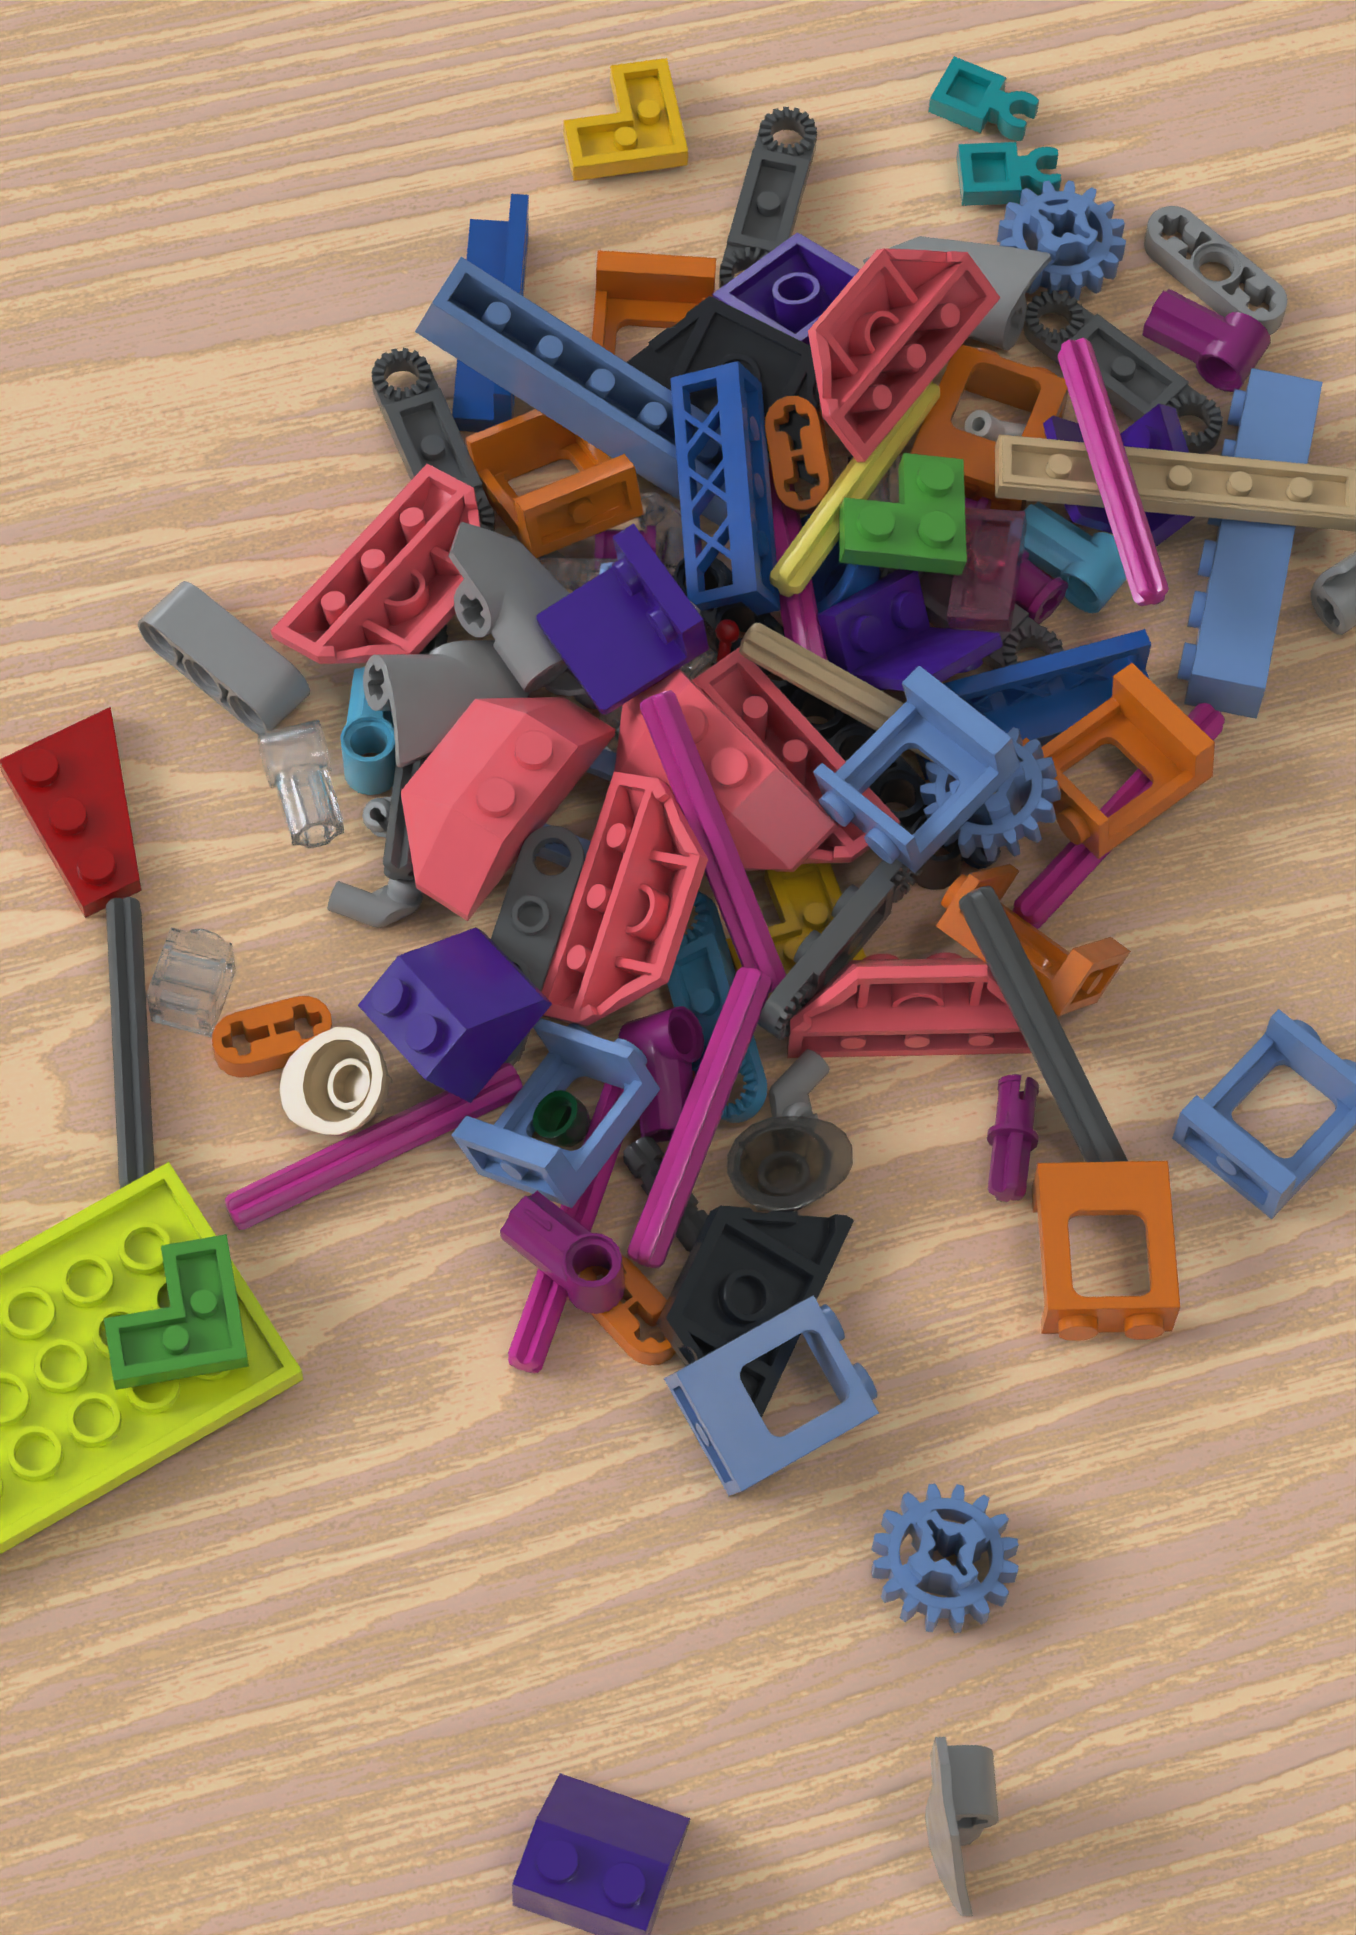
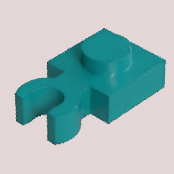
[928,56,1039,141]
[956,142,1062,206]

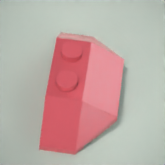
[808,248,1001,462]
[270,464,481,664]
[692,647,901,864]
[615,668,839,872]
[401,697,615,921]
[541,771,708,1027]
[787,952,1031,1058]

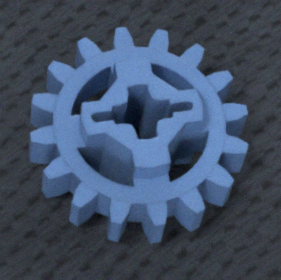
[997,181,1126,300]
[920,727,1061,861]
[871,1484,1019,1633]

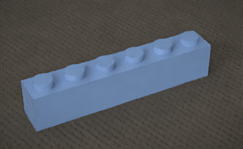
[415,257,770,526]
[1177,368,1323,719]

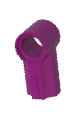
[1142,289,1271,392]
[618,1006,704,1143]
[500,1191,625,1314]

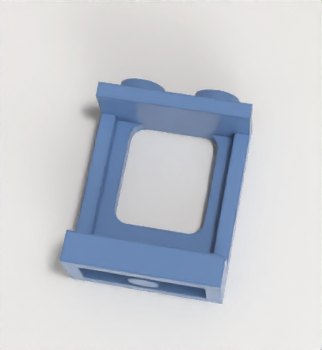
[813,666,1020,873]
[1172,1009,1356,1219]
[452,1018,660,1208]
[664,1295,879,1496]

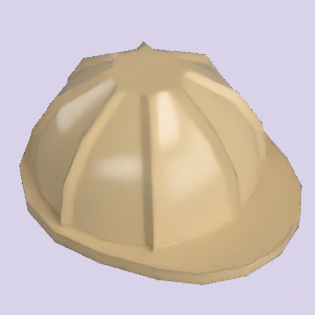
[279,1027,392,1136]

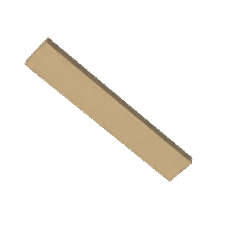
[995,434,1356,532]

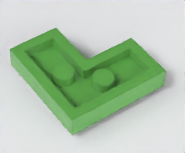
[839,453,967,575]
[104,1234,249,1390]

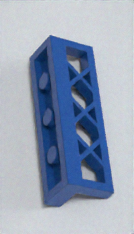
[452,194,529,432]
[670,361,781,615]
[915,629,1151,780]

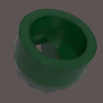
[533,1090,591,1147]

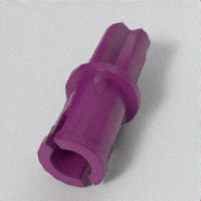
[987,1074,1039,1203]

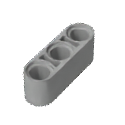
[138,581,310,736]

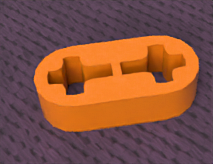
[765,396,834,514]
[212,996,332,1078]
[579,1254,676,1366]

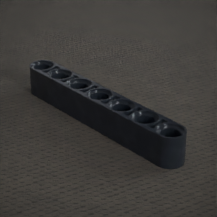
[673,557,964,890]

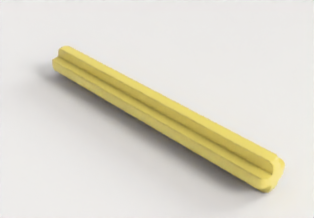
[769,381,940,597]

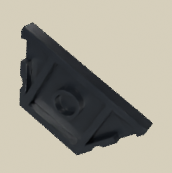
[627,296,820,486]
[656,1205,854,1418]

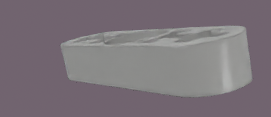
[1144,206,1287,335]

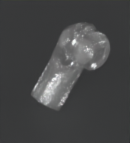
[636,492,684,577]

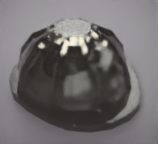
[727,1116,853,1212]

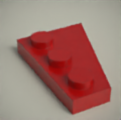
[0,707,142,918]

